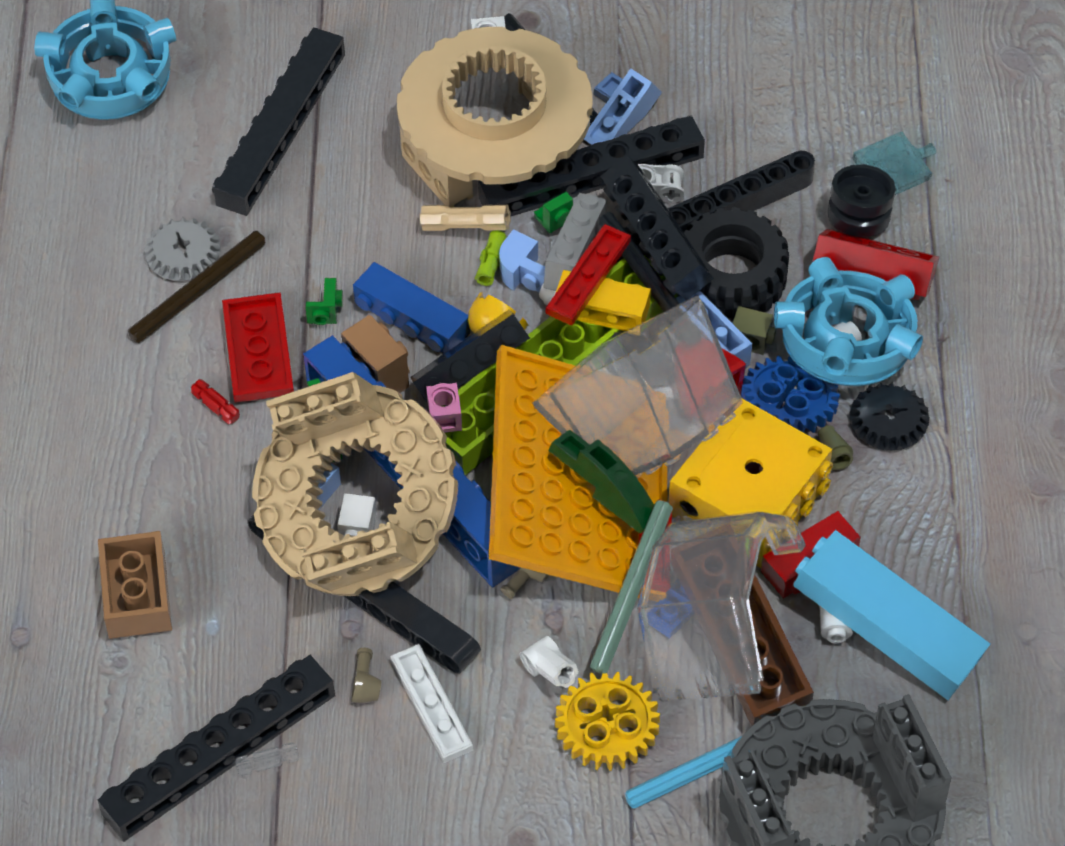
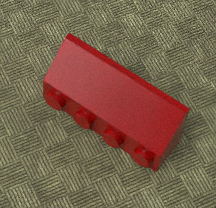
[812,229,940,300]

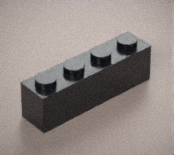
[410,309,530,402]

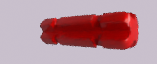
[191,379,240,424]

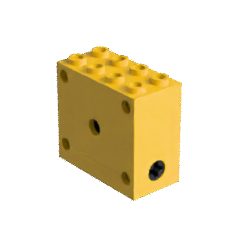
[669,396,833,568]

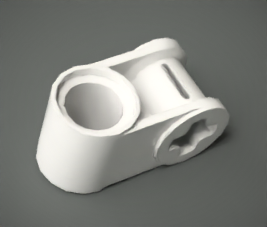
[638,164,684,203]

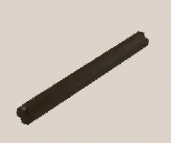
[128,230,266,343]

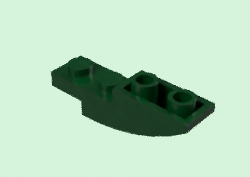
[548,429,654,534]

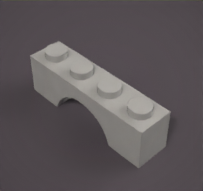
[543,193,607,291]

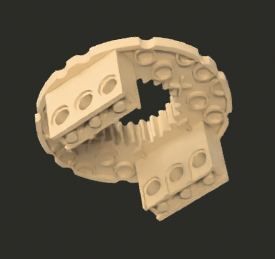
[397,27,593,207]
[252,372,458,596]

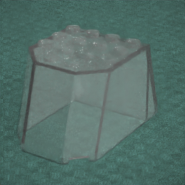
[532,295,743,479]

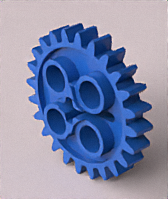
[740,356,840,433]

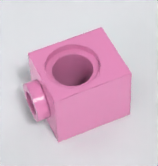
[426,383,462,432]

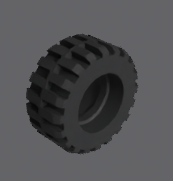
[683,207,789,321]

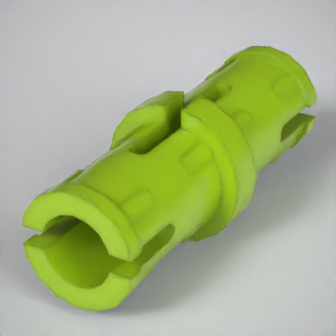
[475,230,507,286]

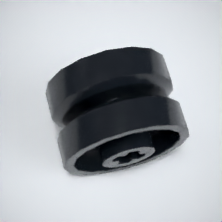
[827,164,896,237]

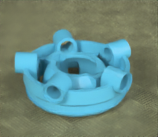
[34,0,176,120]
[774,257,923,386]

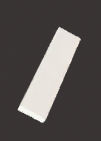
[390,644,473,763]

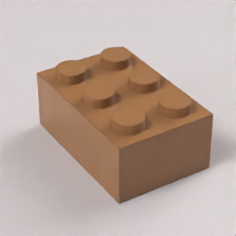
[98,531,172,639]

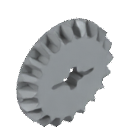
[144,217,221,281]

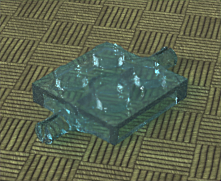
[852,131,936,195]

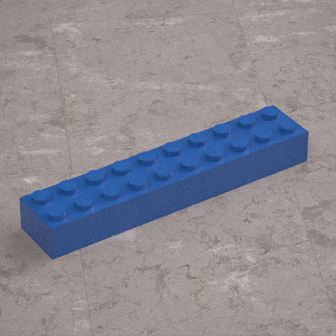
[303,335,520,588]

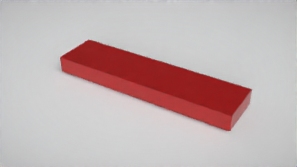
[546,224,631,326]

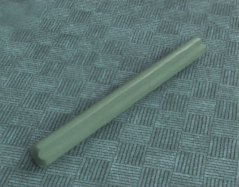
[590,500,673,674]

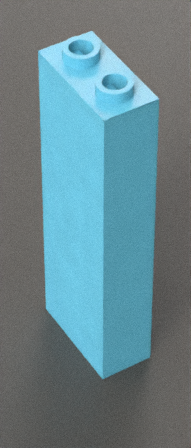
[793,530,991,701]

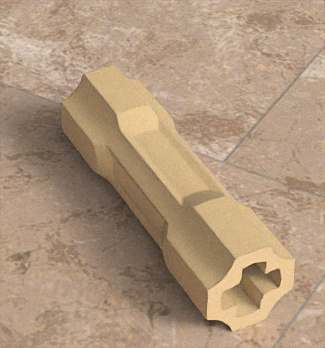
[420,205,511,231]

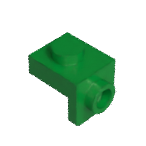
[534,192,573,234]
[305,278,343,325]

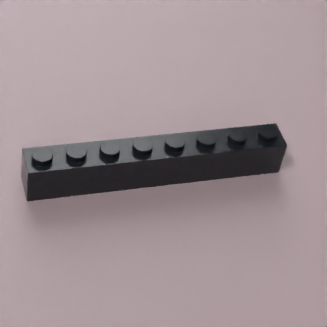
[212,27,345,216]

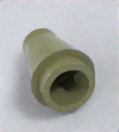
[818,425,853,470]

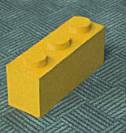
[555,270,651,334]

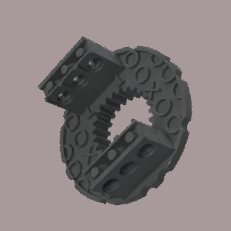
[719,694,952,846]

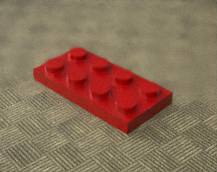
[222,292,294,403]

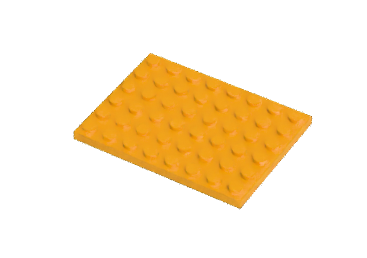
[489,345,668,603]

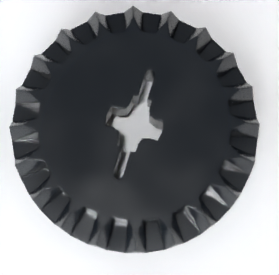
[850,381,930,451]

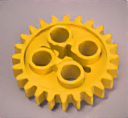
[555,672,660,771]

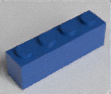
[353,262,470,354]

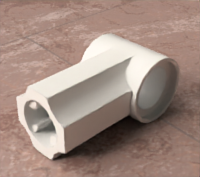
[520,636,579,688]

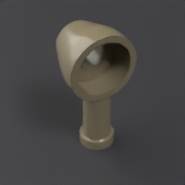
[500,567,550,599]
[351,648,381,703]

